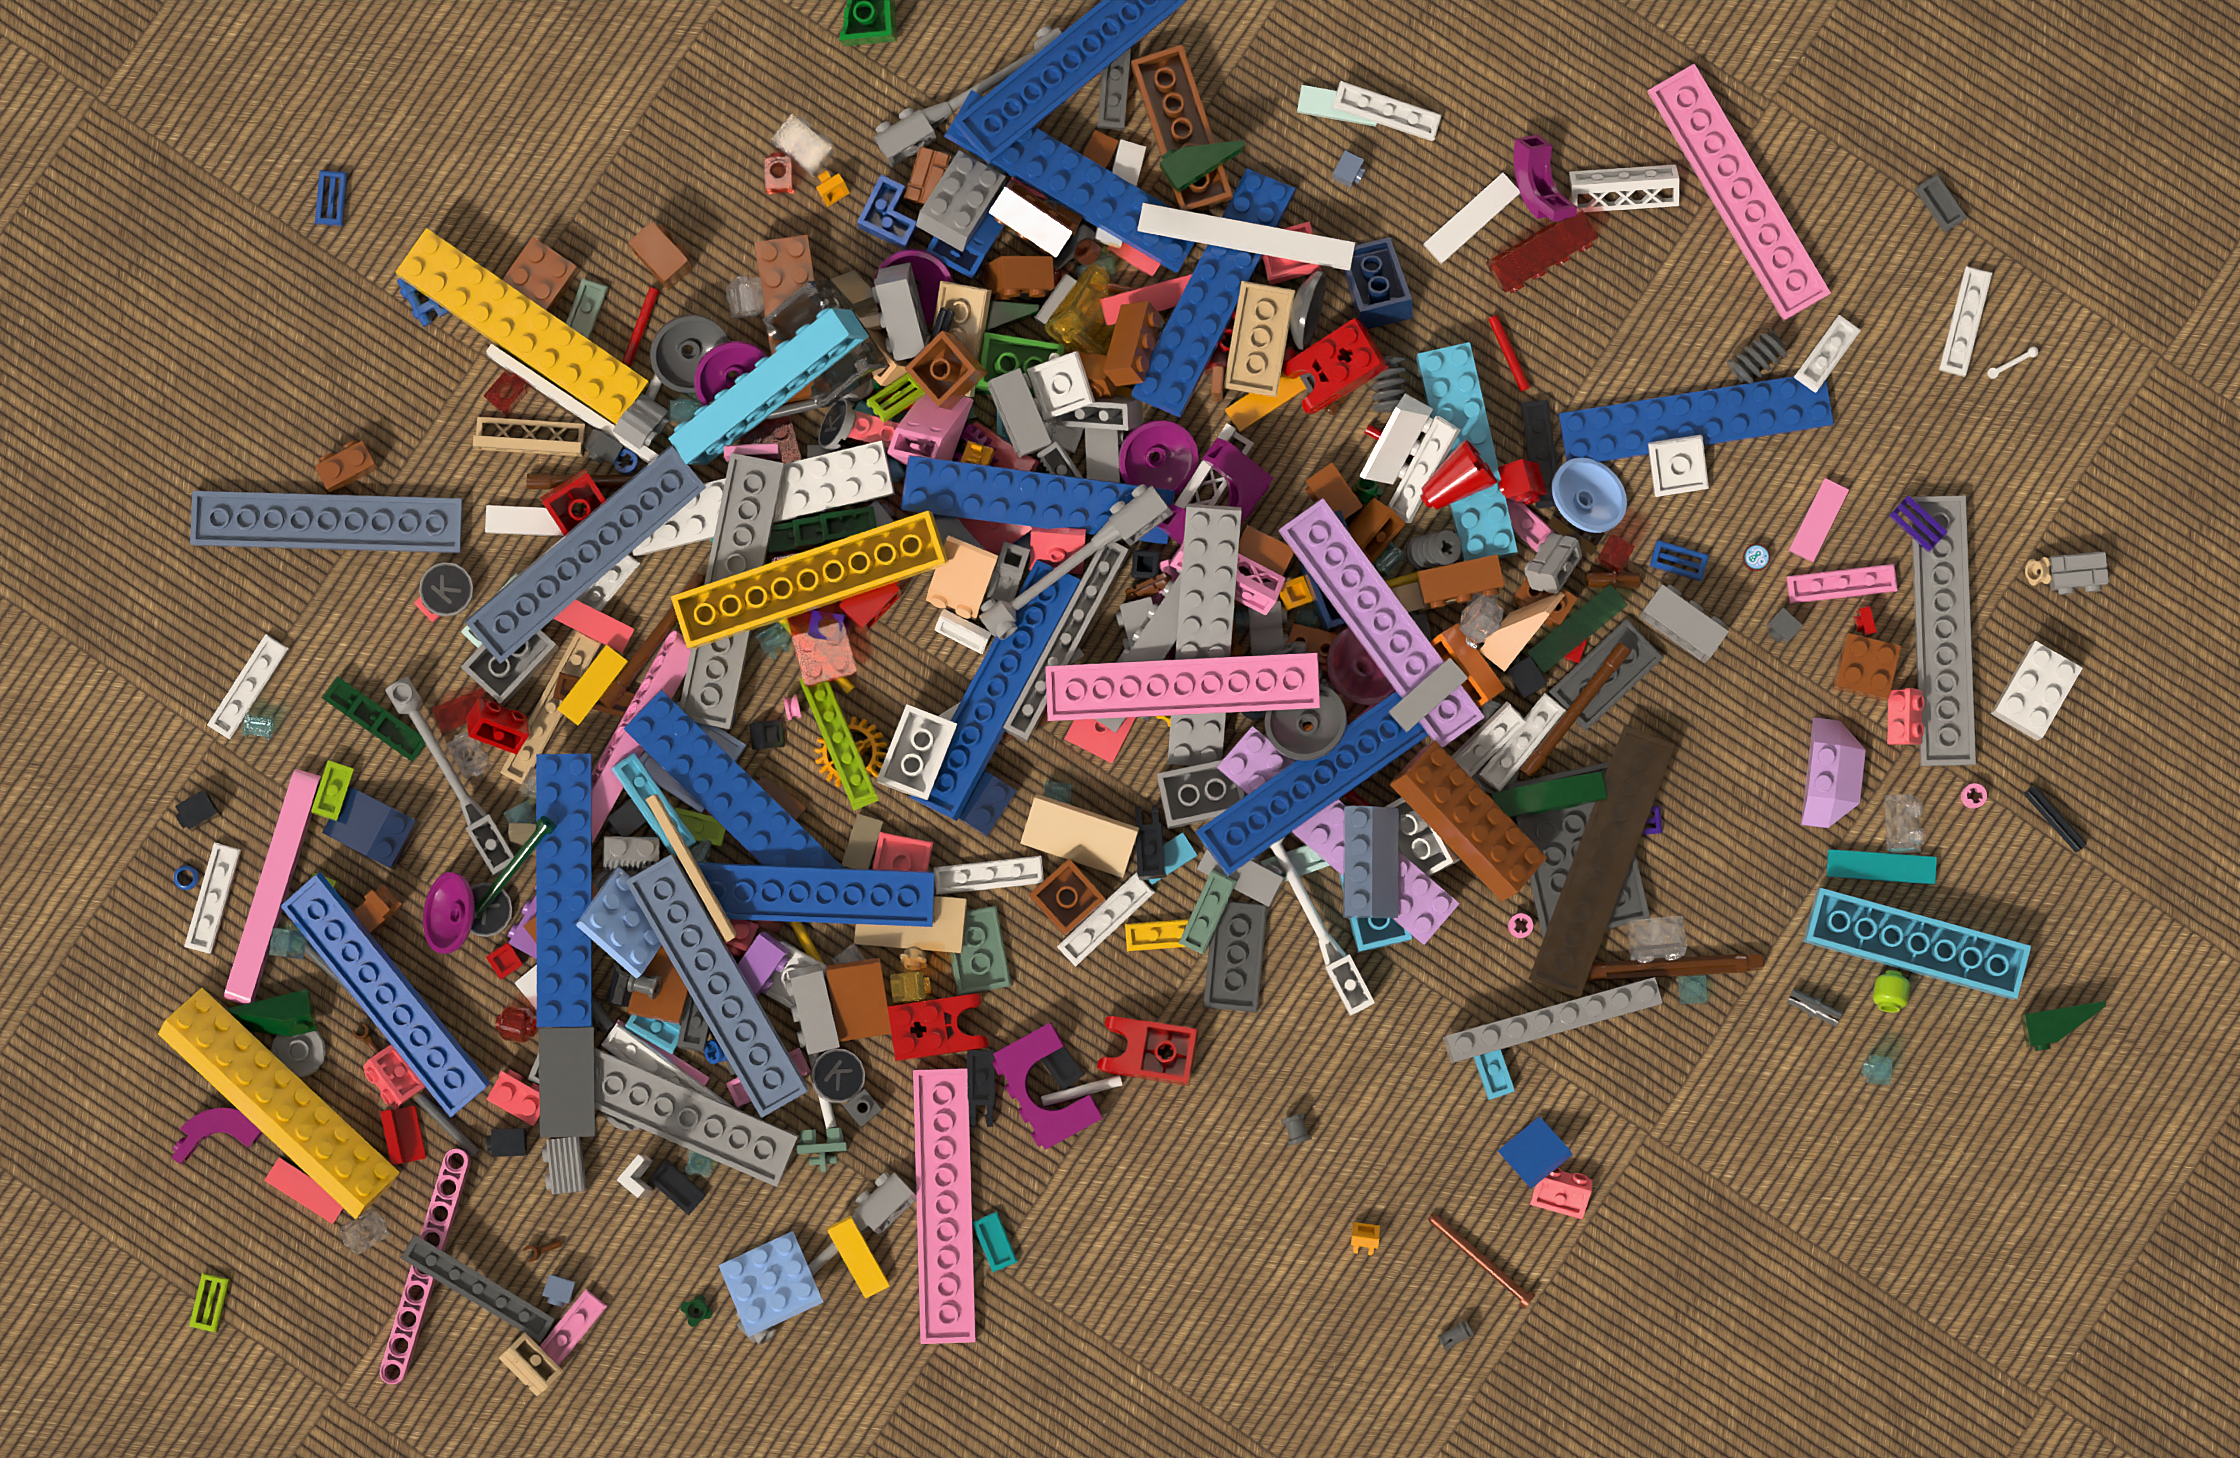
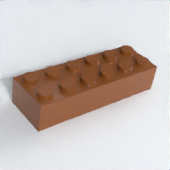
[1131,45,1233,213]
[754,234,832,405]
[1389,740,1547,902]

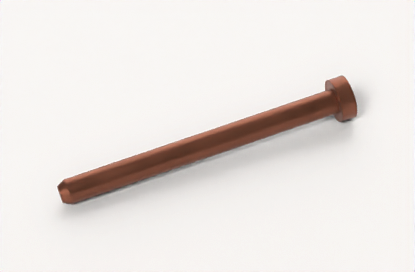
[1428,1213,1536,1309]

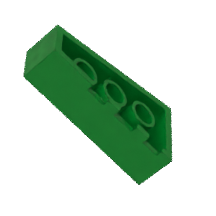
[839,0,897,46]

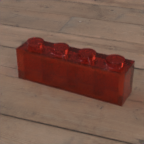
[1485,208,1598,293]

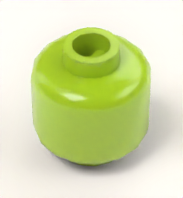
[1873,970,1910,1013]

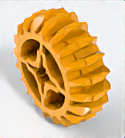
[815,716,887,788]

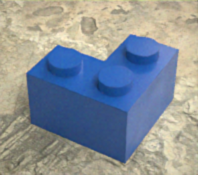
[857,175,918,250]

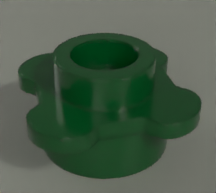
[1351,477,1383,503]
[680,1295,713,1327]

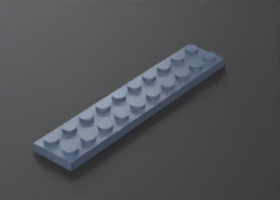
[464,445,706,664]
[190,491,463,553]
[625,853,809,1118]

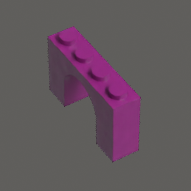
[1157,437,1274,545]
[992,1022,1104,1150]

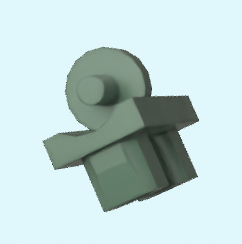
[797,1128,848,1173]

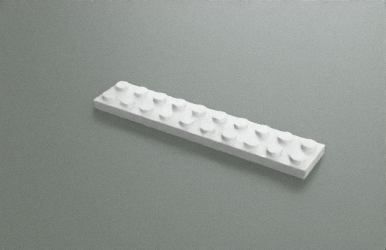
[633,441,895,557]

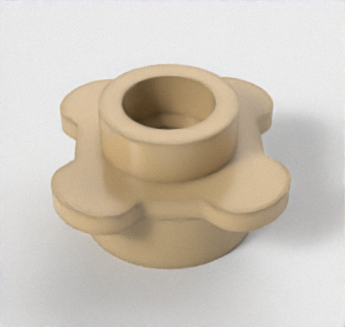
[2025,557,2052,585]
[900,948,927,970]

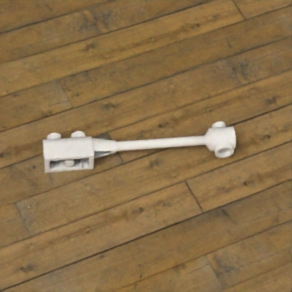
[1269,837,1375,1016]

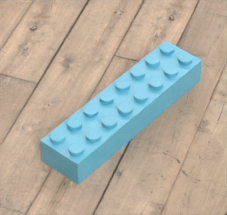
[668,308,869,465]
[1416,342,1518,562]
[1802,888,2031,1000]

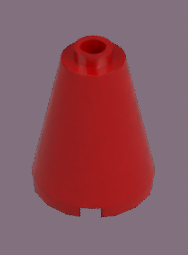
[1420,439,1497,510]

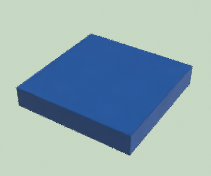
[1498,1116,1573,1189]

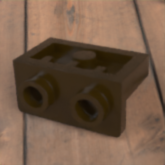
[1546,508,1605,556]

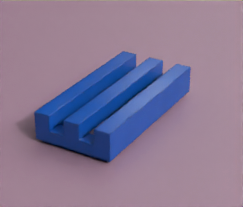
[315,170,348,227]
[1649,540,1709,582]

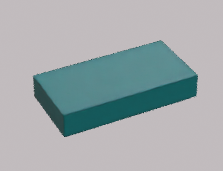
[972,1212,1018,1272]

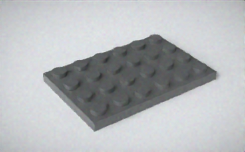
[1508,762,1650,939]

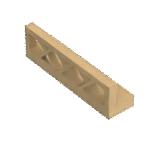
[473,417,585,457]

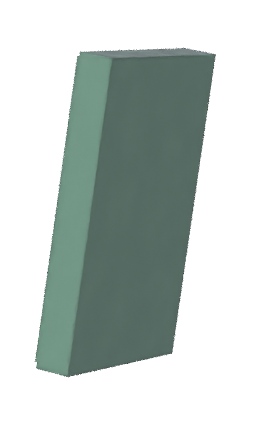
[950,906,1012,996]

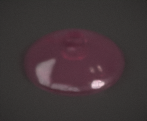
[1327,628,1396,705]

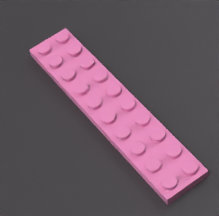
[1647,64,1831,321]
[1046,653,1321,721]
[913,1069,976,1344]

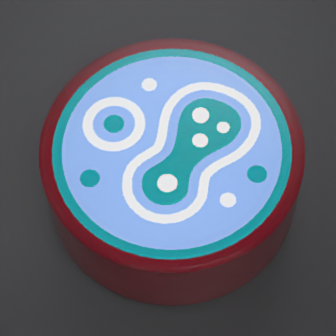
[1742,544,1770,572]

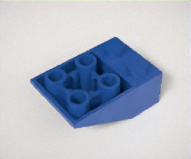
[926,199,1006,280]

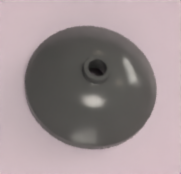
[1290,271,1327,351]
[650,314,729,393]
[1265,683,1347,761]

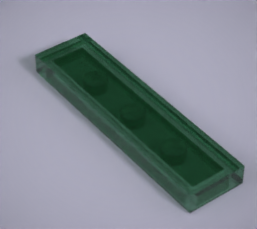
[1527,584,1628,674]

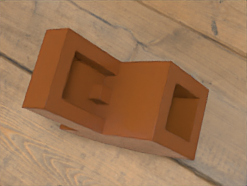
[353,884,402,935]

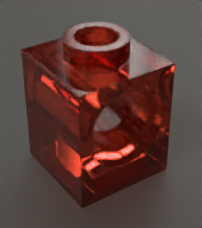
[764,152,793,194]
[483,371,527,417]
[1596,533,1635,572]

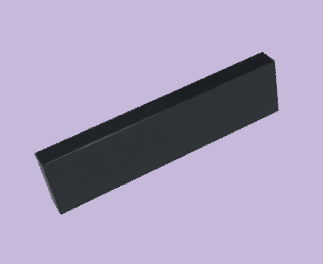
[1520,399,1558,510]

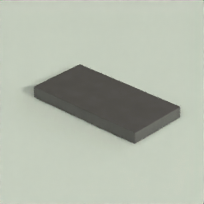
[1548,618,1664,732]
[1203,901,1267,1013]
[539,1027,595,1137]

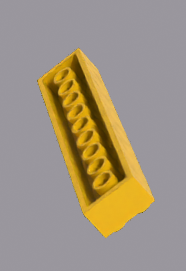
[396,228,650,426]
[671,511,949,650]
[158,988,400,1219]

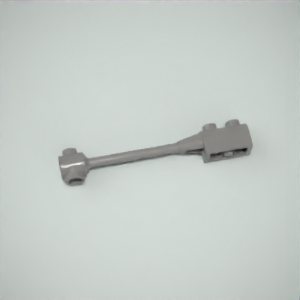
[873,26,1062,168]
[979,484,1173,640]
[385,677,515,876]
[735,1172,917,1345]

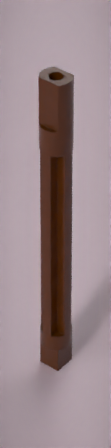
[1586,954,1764,982]

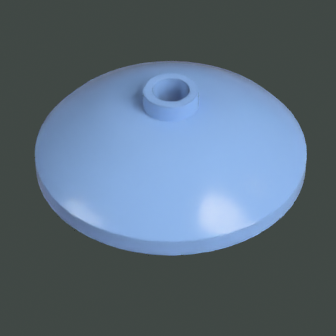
[1552,458,1627,533]

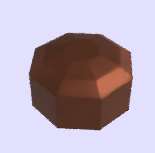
[1074,238,1101,266]

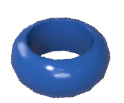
[174,865,199,890]

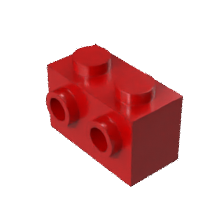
[1497,459,1547,505]
[466,698,529,755]

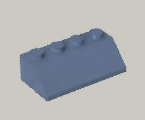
[1343,806,1399,918]

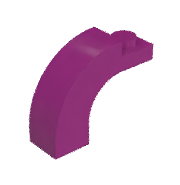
[1514,134,1577,221]
[171,1108,263,1165]

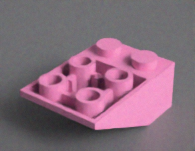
[887,394,973,465]

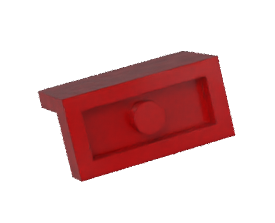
[380,1106,426,1166]

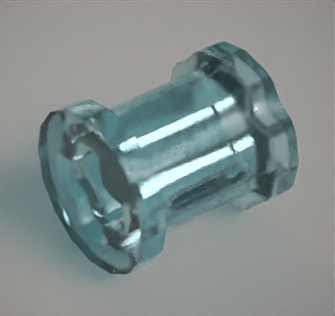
[1373,542,1407,577]
[242,713,274,740]

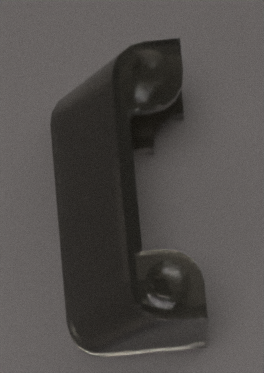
[763,280,888,408]

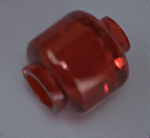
[495,1006,538,1043]

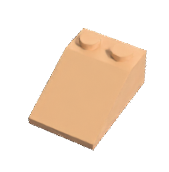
[926,535,998,621]
[1479,592,1565,671]

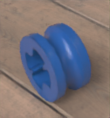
[614,449,639,475]
[704,1039,728,1064]

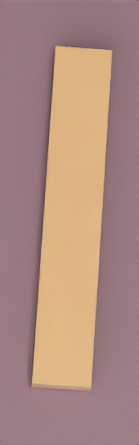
[500,631,602,786]
[646,794,737,942]

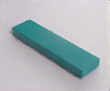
[1826,849,1937,885]

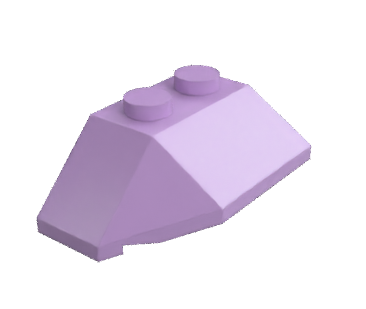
[1801,718,1866,828]

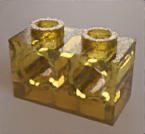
[890,971,932,1004]

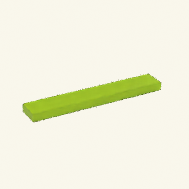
[799,669,879,811]

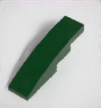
[768,506,877,554]
[321,676,426,762]
[1492,772,1608,818]

